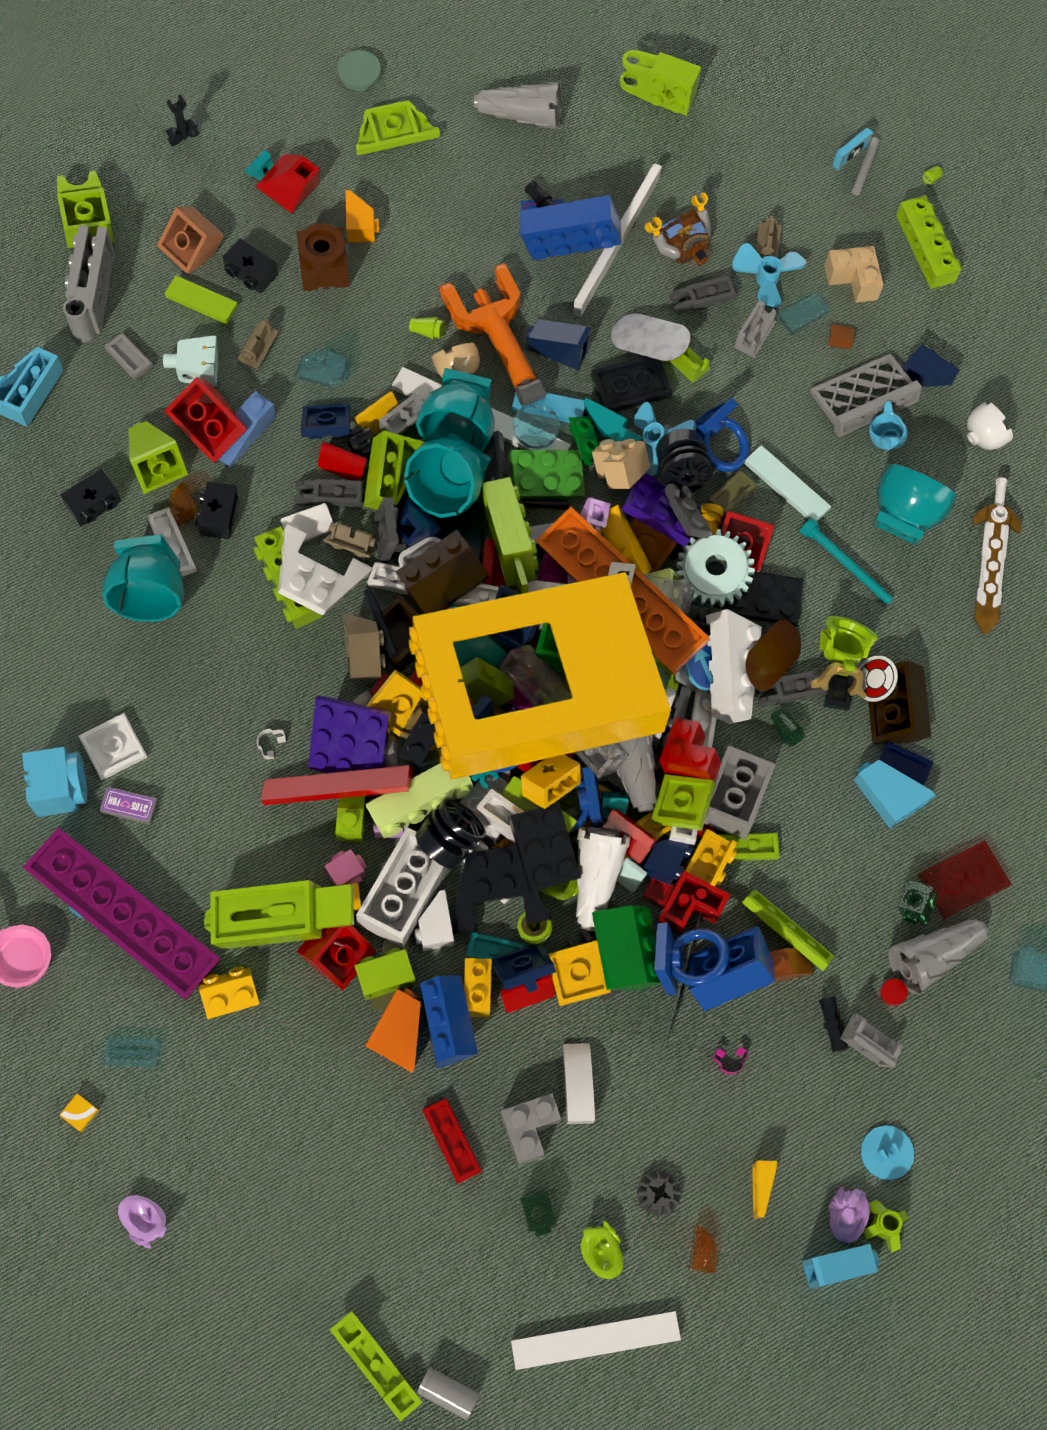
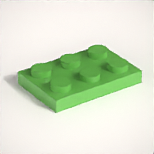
[509,450,585,499]

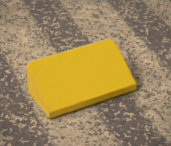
[354,392,398,436]

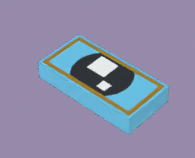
[833,128,873,170]

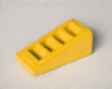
[752,1161,778,1219]

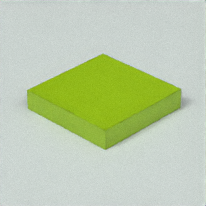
[651,774,715,831]

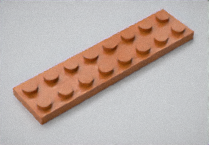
[536,507,710,675]

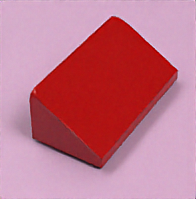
[318,442,368,481]
[500,974,555,1013]

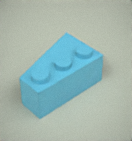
[0,347,64,427]

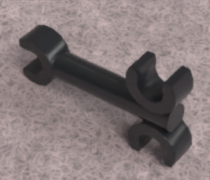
[166,94,200,146]

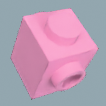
[324,850,367,886]

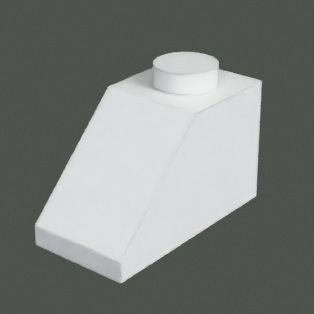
[414,890,454,951]

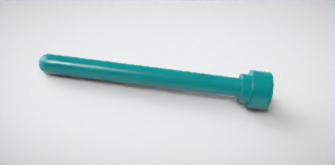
[799,518,893,604]

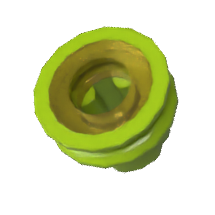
[517,912,552,944]

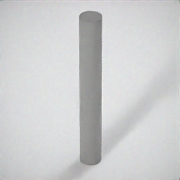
[852,137,880,195]

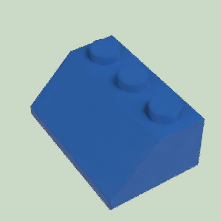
[689,926,775,1011]
[420,976,478,1069]

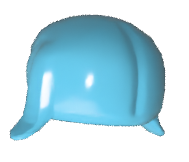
[869,401,908,450]

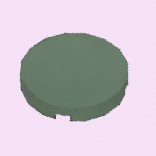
[337,50,381,91]

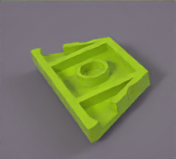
[356,100,440,156]

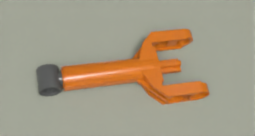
[439,263,545,407]

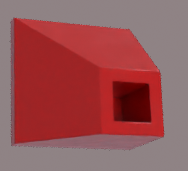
[256,154,320,214]

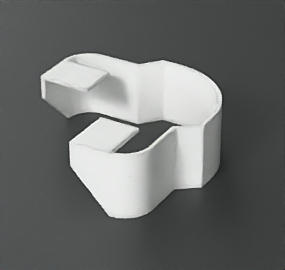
[257,729,286,760]

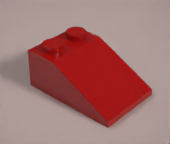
[164,377,248,463]

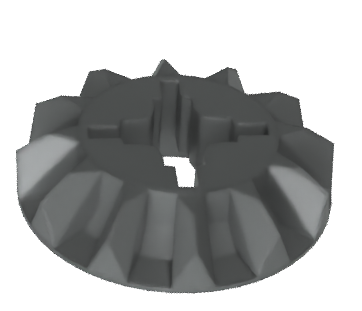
[637,1170,681,1216]

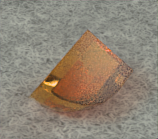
[169,482,198,526]
[688,1225,718,1274]

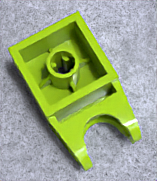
[619,50,701,116]
[57,170,114,248]

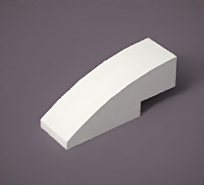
[476,788,524,845]
[563,1043,595,1124]

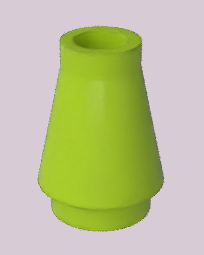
[409,317,445,340]

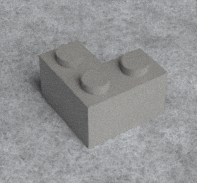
[500,1093,561,1167]

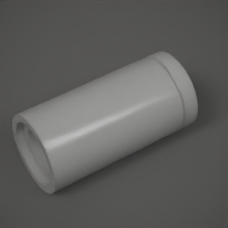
[417,1366,480,1420]

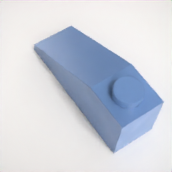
[219,391,276,468]

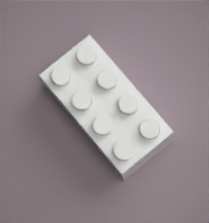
[356,827,448,948]

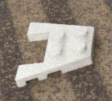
[278,524,372,615]

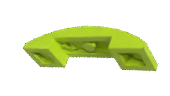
[330,1311,423,1422]

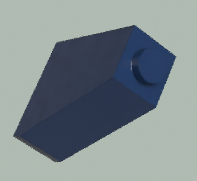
[526,319,591,371]

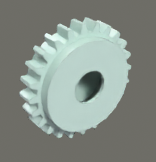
[676,529,755,607]

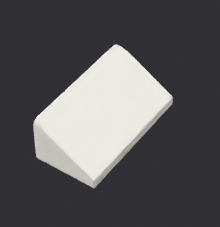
[280,503,333,542]

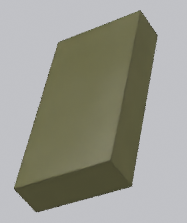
[707,470,757,518]

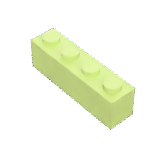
[365,763,475,839]

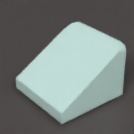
[616,858,647,893]

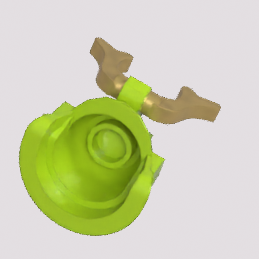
[809,616,877,698]

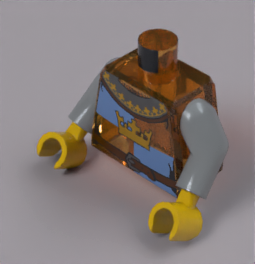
[645,192,711,266]

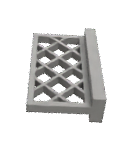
[810,353,922,438]

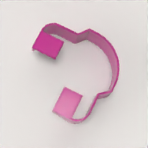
[713,1046,748,1075]

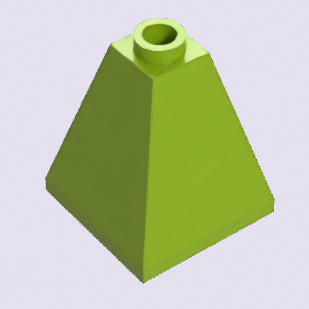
[128,421,188,494]

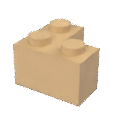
[824,246,883,303]
[592,439,651,489]

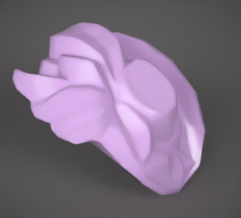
[828,1186,870,1244]
[118,1195,167,1248]

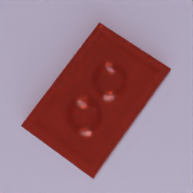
[918,840,1012,920]

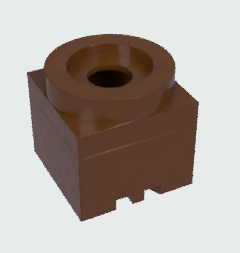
[296,223,349,291]

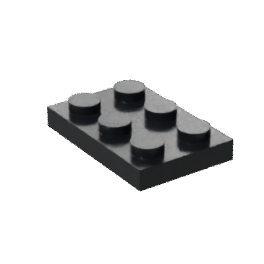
[591,356,673,412]
[725,571,803,626]
[508,802,581,893]

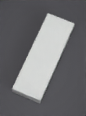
[147,507,197,577]

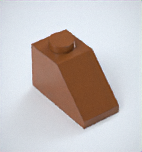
[769,948,814,984]

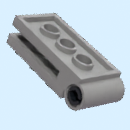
[63,225,115,343]

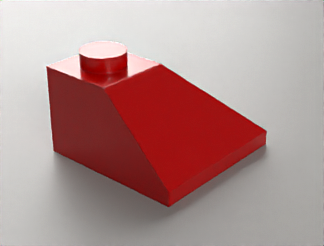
[296,925,376,991]

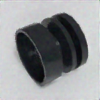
[655,429,713,493]
[415,799,486,869]

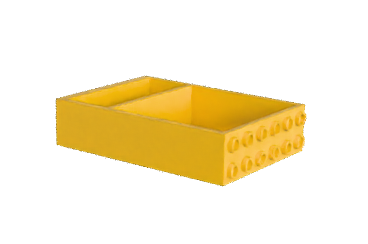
[409,572,671,780]

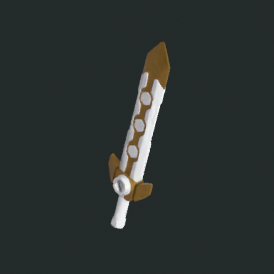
[973,477,1021,635]

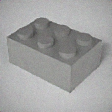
[704,745,776,840]

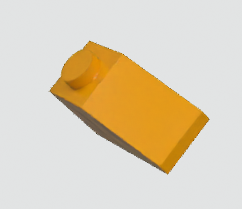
[346,190,379,243]

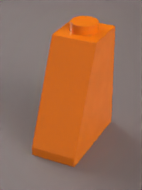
[365,988,421,1073]

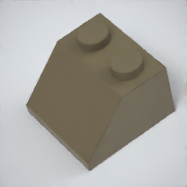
[343,614,385,681]

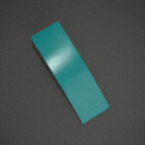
[584,398,643,442]

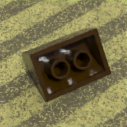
[396,530,490,614]
[868,660,931,744]

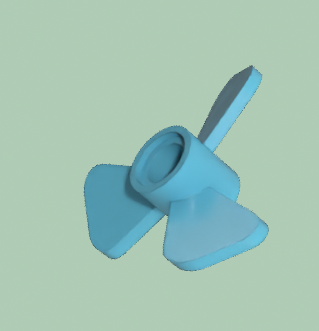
[732,243,806,308]
[634,402,696,477]

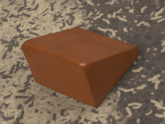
[828,324,854,349]

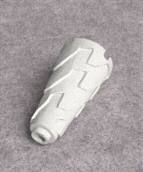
[576,827,631,931]

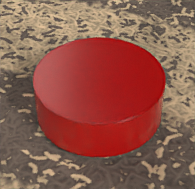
[880,979,908,1006]

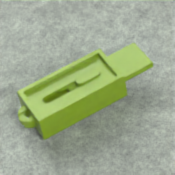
[482,477,539,594]
[204,880,354,949]

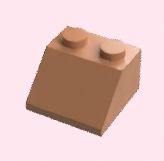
[156,207,224,274]

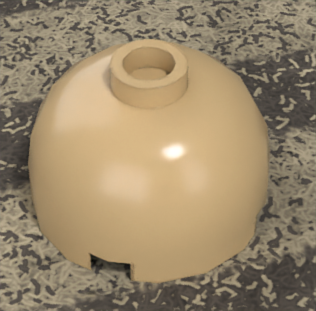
[432,343,480,377]

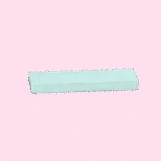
[744,445,831,522]

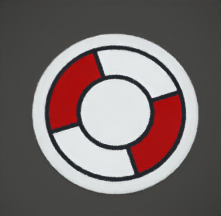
[859,656,898,702]

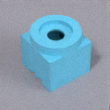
[22,747,88,817]

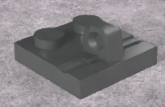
[373,498,407,563]

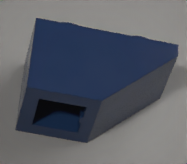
[903,344,960,387]
[396,497,440,546]
[644,839,695,886]

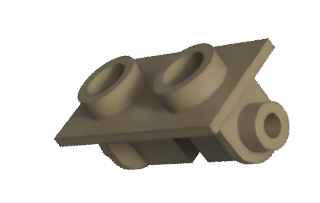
[756,216,782,259]
[237,319,279,369]
[324,522,377,558]

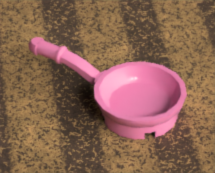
[0,925,52,988]

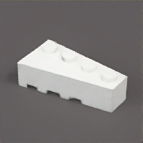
[706,609,762,724]

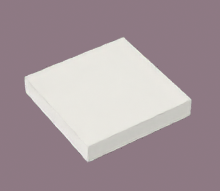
[78,713,148,780]

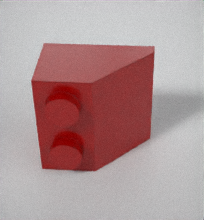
[721,510,775,572]

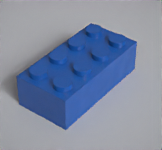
[520,195,621,260]

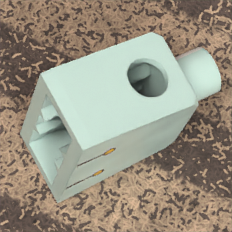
[163,336,219,387]

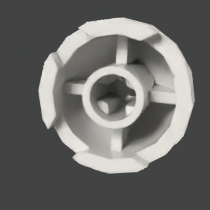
[967,402,1013,450]

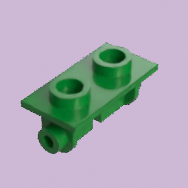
[568,416,599,466]

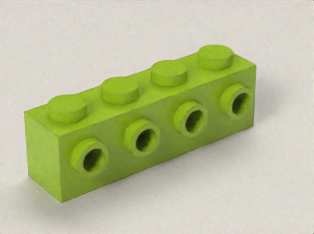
[896,195,961,289]
[253,526,322,629]

